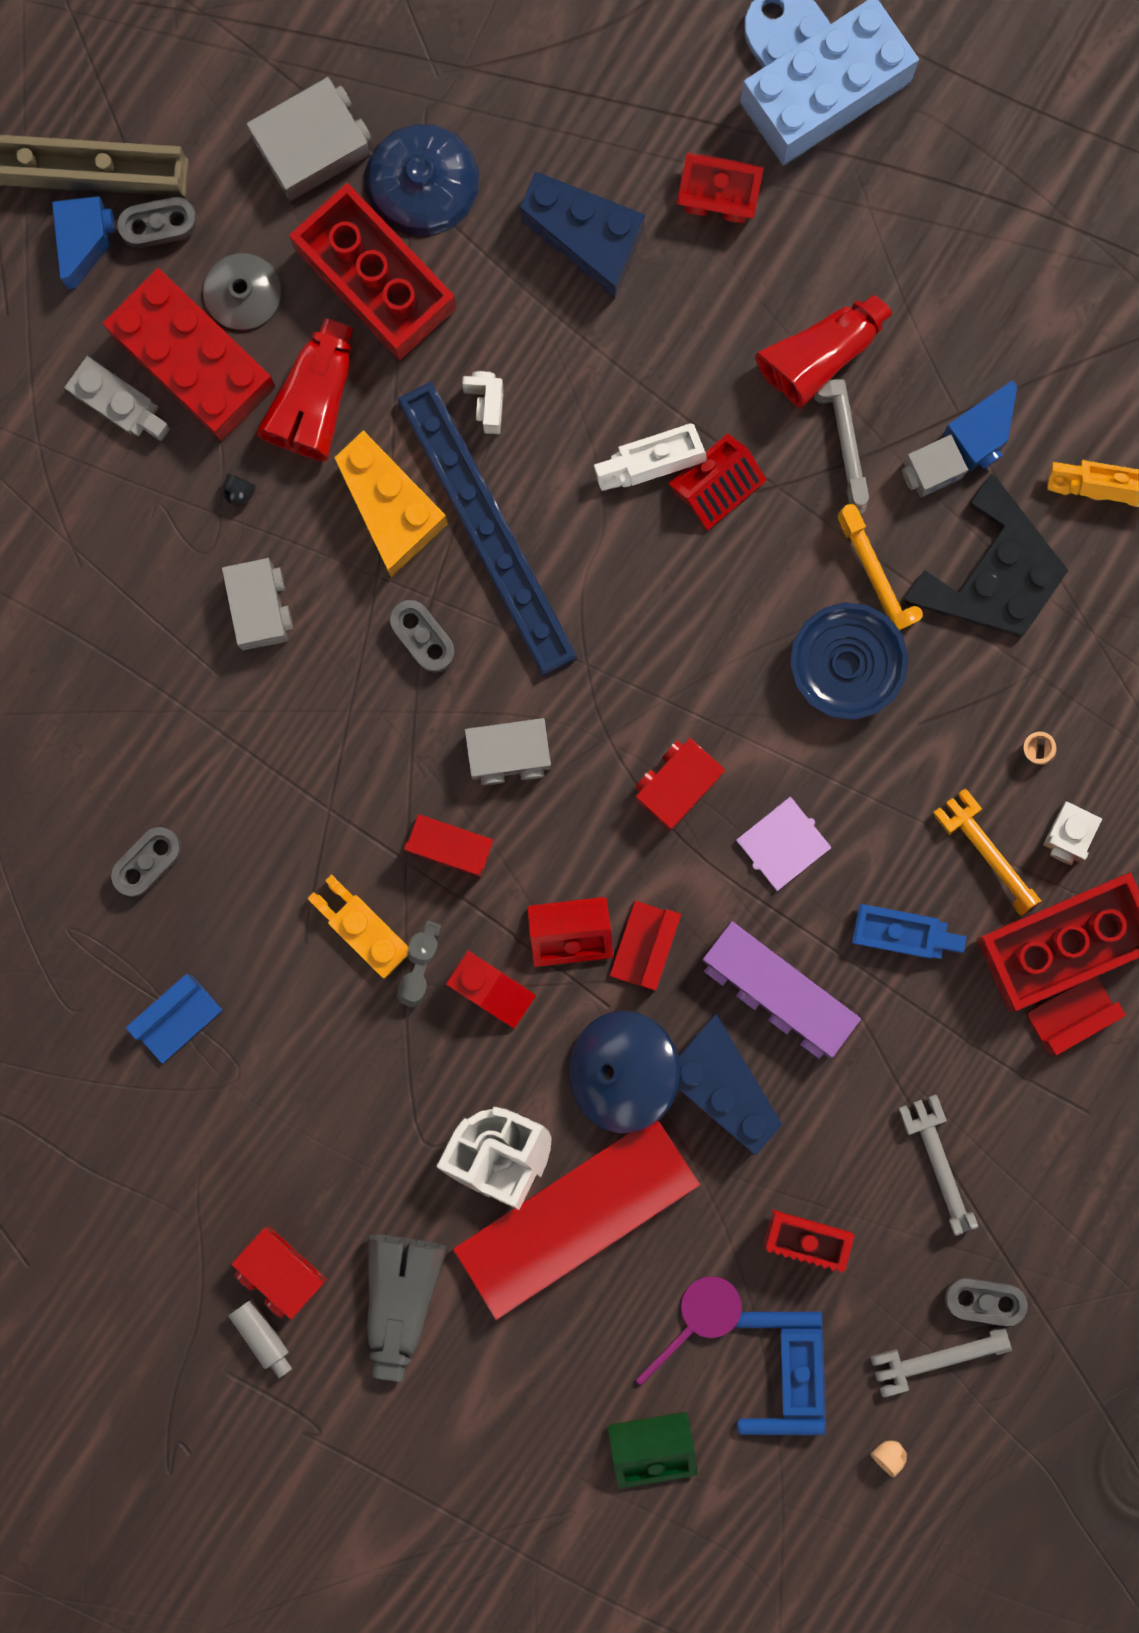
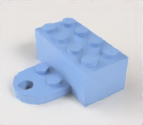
[740,0,919,165]

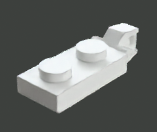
[594,423,707,491]

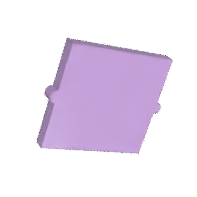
[736,797,831,891]

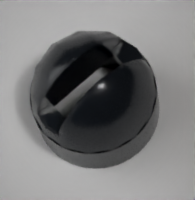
[222,473,257,506]

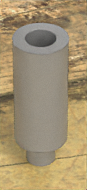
[228,1299,292,1378]

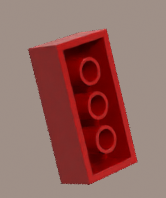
[289,182,457,361]
[102,268,276,442]
[976,872,1139,1012]

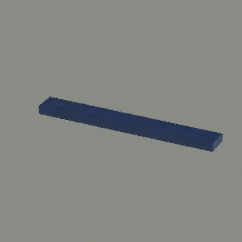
[397,381,578,676]

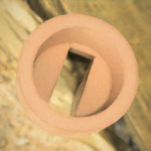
[1024,732,1057,765]
[871,1440,907,1477]

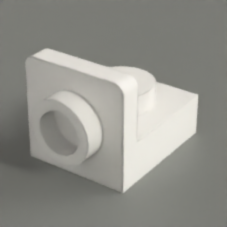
[462,371,503,434]
[1043,801,1102,865]

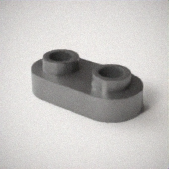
[118,197,197,248]
[390,600,455,673]
[111,827,182,897]
[945,1277,1028,1326]

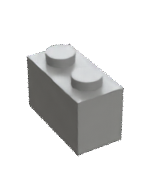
[222,558,293,651]
[465,718,551,786]

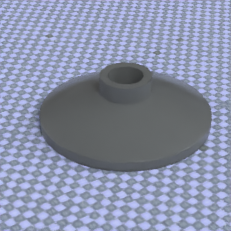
[203,253,282,331]

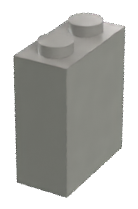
[247,77,372,201]

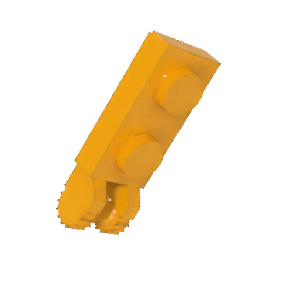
[308,874,408,979]

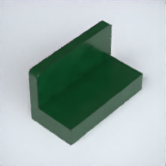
[608,1412,698,1489]

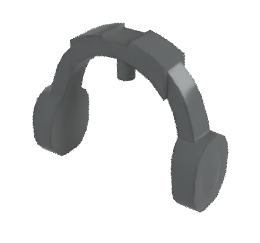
[397,921,442,1007]

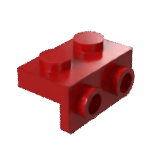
[677,152,764,223]

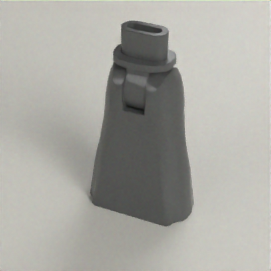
[367,1234,447,1381]

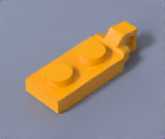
[1047,460,1139,507]

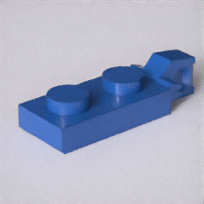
[852,904,967,959]

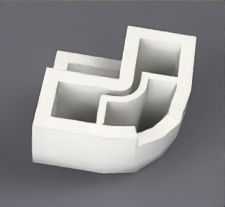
[437,1107,552,1210]

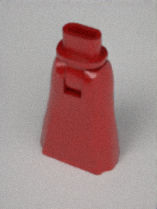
[755,295,892,409]
[256,319,353,462]

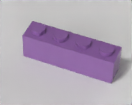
[701,921,861,1059]

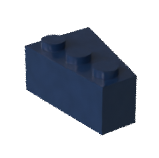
[520,171,645,299]
[678,1014,783,1155]

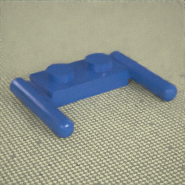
[736,1312,826,1435]

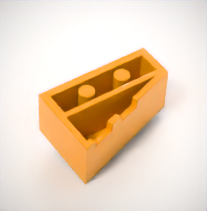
[334,430,448,578]

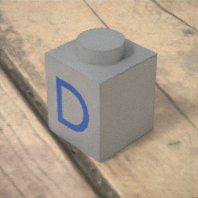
[902,435,968,498]

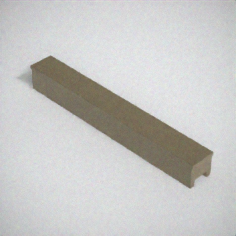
[0,135,188,197]

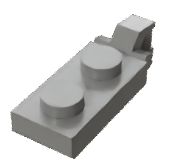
[64,356,170,442]

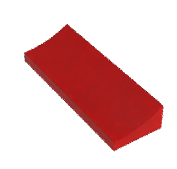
[453,1121,700,1320]

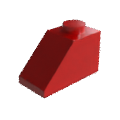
[446,951,537,1029]

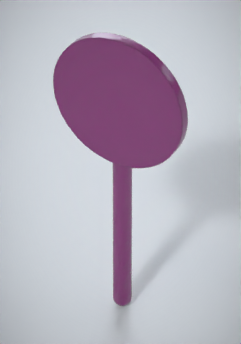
[636,1276,742,1385]

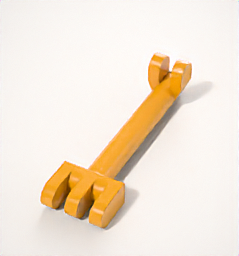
[837,504,923,630]
[933,789,1042,917]

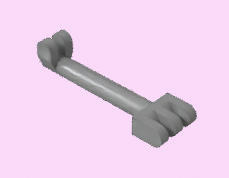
[814,380,869,515]
[898,1094,978,1236]
[870,1326,1012,1397]

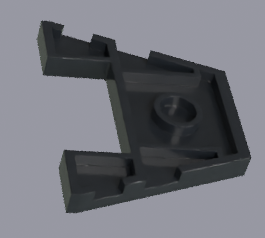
[903,474,1068,637]

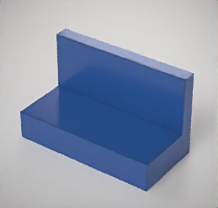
[126,974,223,1064]

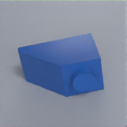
[52,196,115,290]
[943,380,1017,471]

